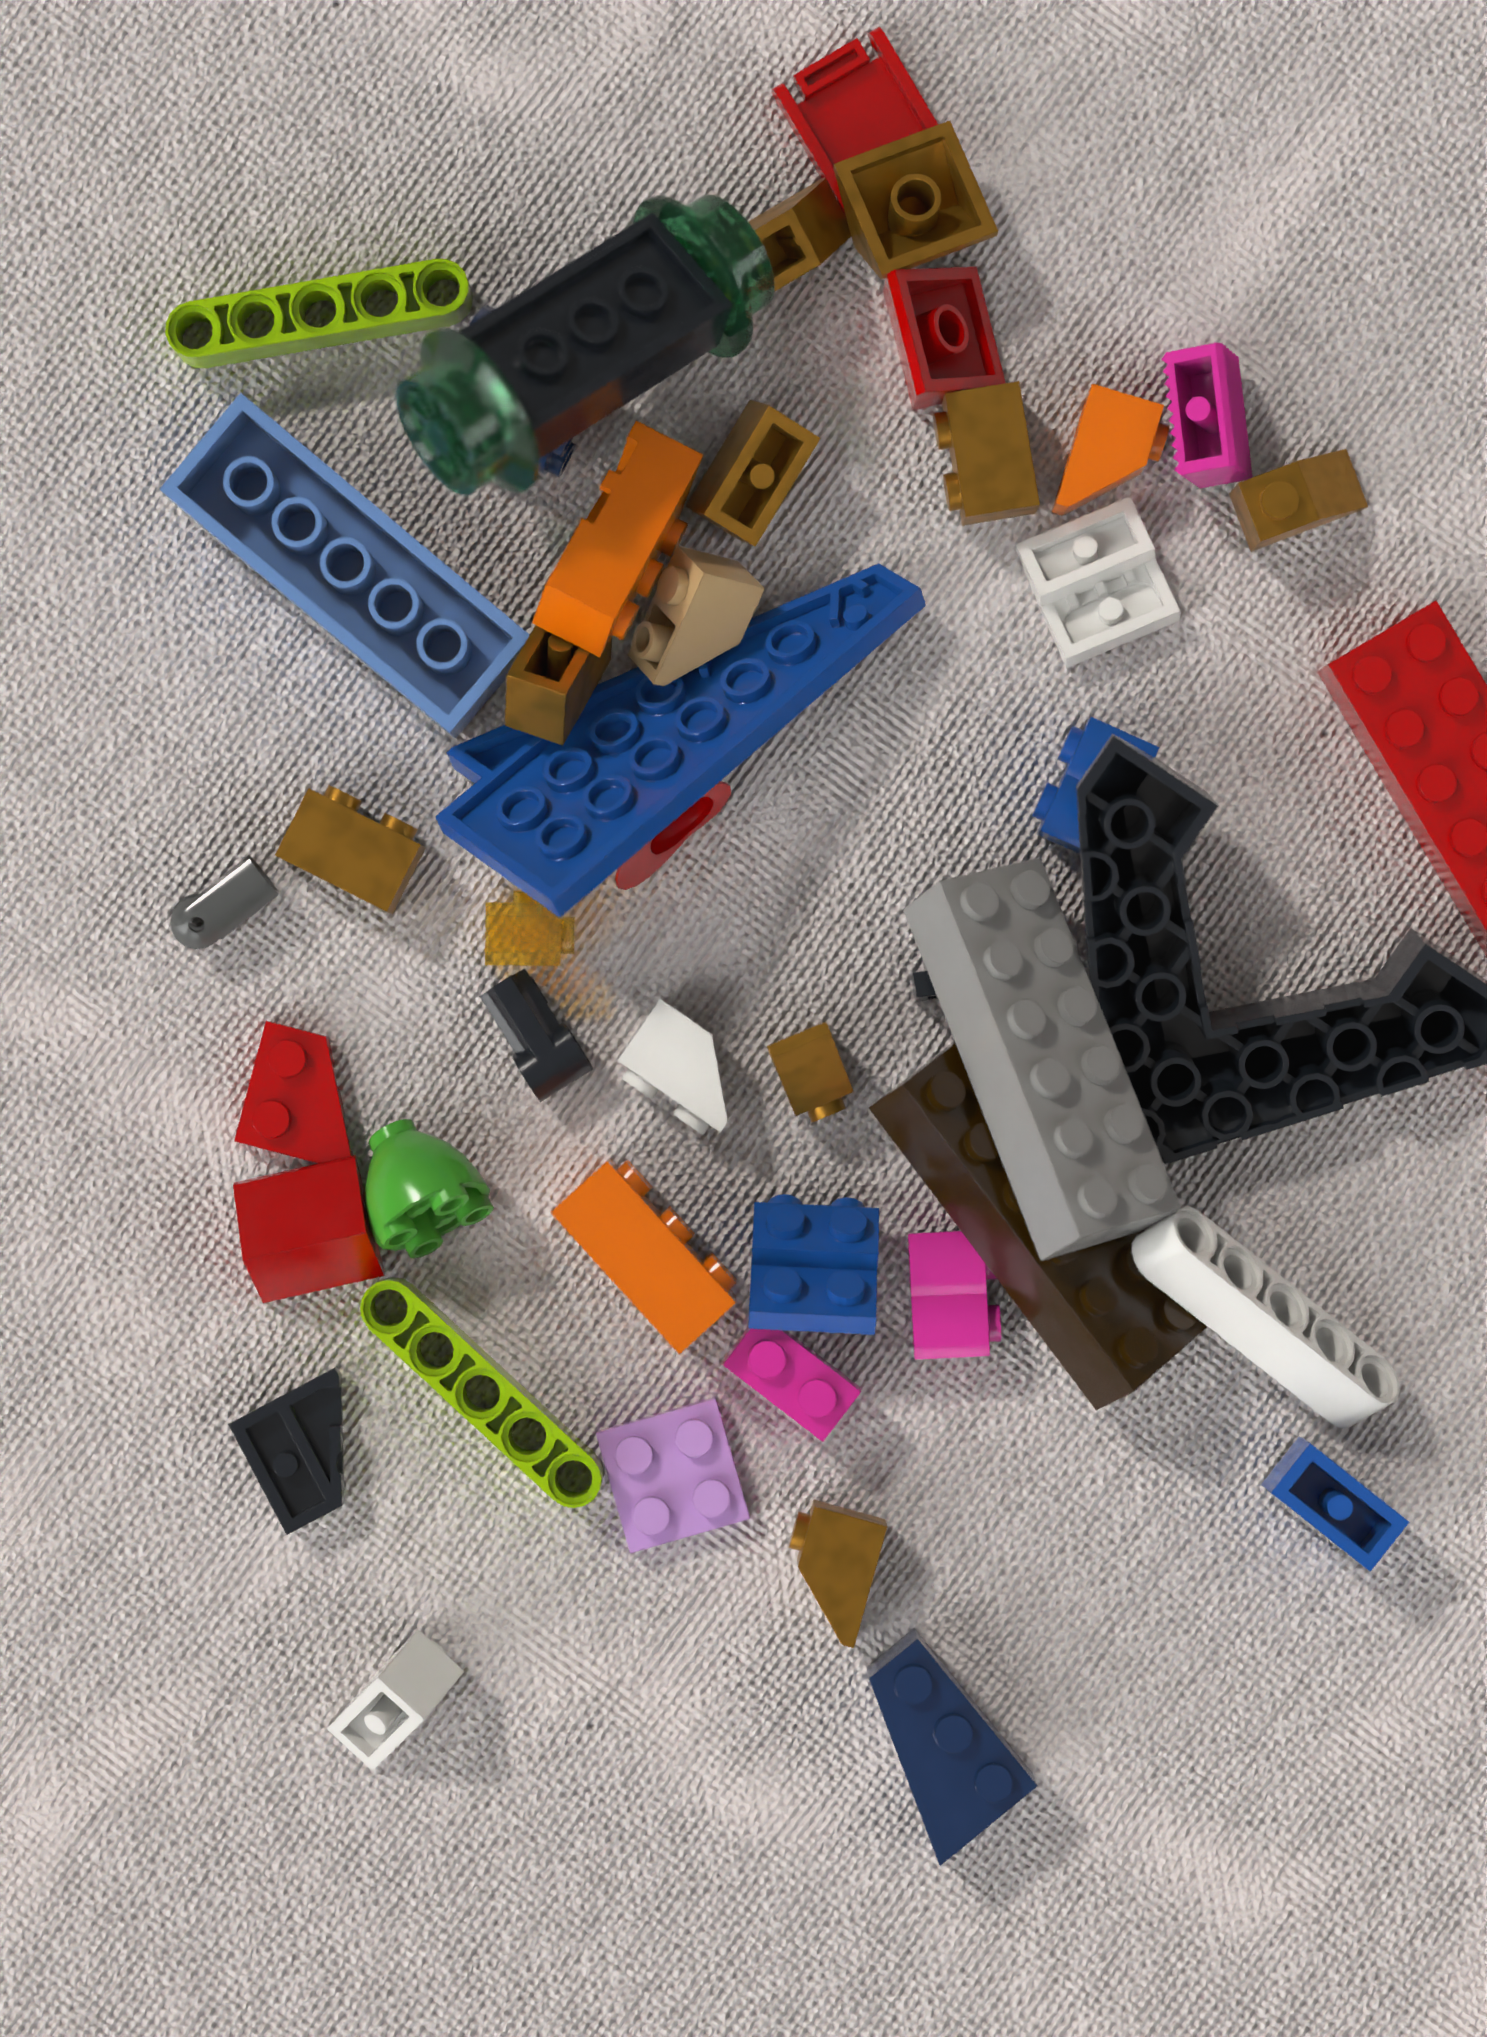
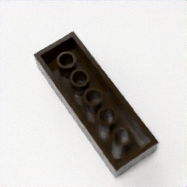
[869,1041,1207,1410]

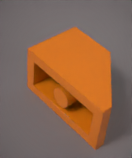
[1051,384,1170,516]

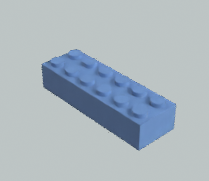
[159,393,530,739]

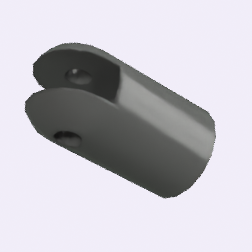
[170,854,279,949]

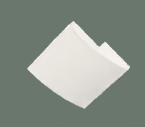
[1016,496,1181,668]

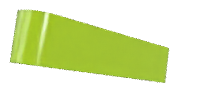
[165,259,473,368]
[360,1277,604,1508]

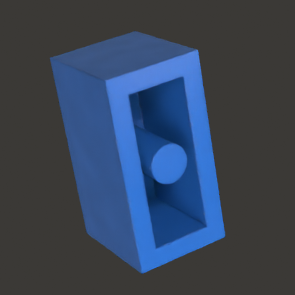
[1261,1436,1410,1572]

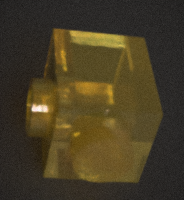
[485,891,576,968]

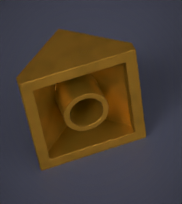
[834,121,998,280]

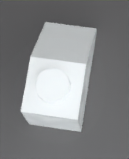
[327,1630,465,1771]

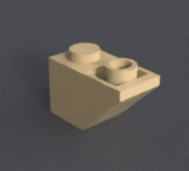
[628,545,765,686]

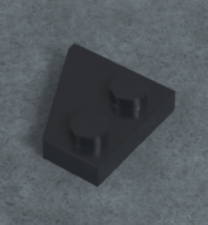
[228,1366,345,1535]

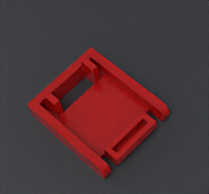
[772,27,938,219]

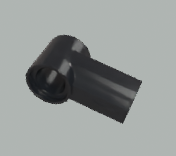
[479,968,593,1102]

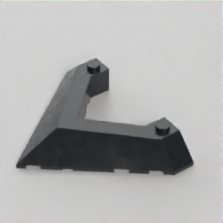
[1076,734,1487,1165]

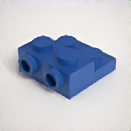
[748,1194,879,1335]

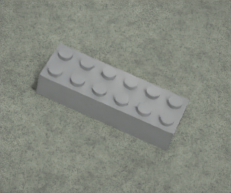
[903,858,1181,1261]

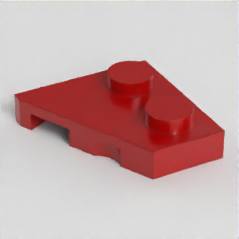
[234,1021,354,1163]

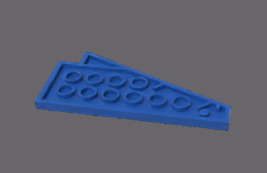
[435,563,926,918]

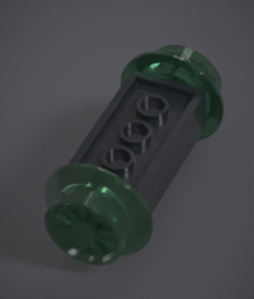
[395,195,775,495]

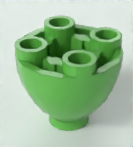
[365,1119,494,1259]

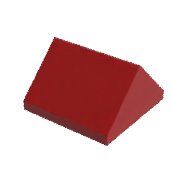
[883,266,1006,411]
[233,1155,385,1303]

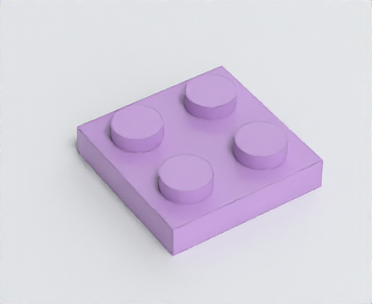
[596,1397,750,1553]

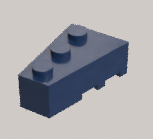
[866,1628,1038,1866]

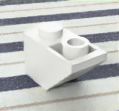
[617,999,728,1135]

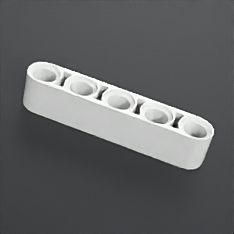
[1132,1207,1400,1428]

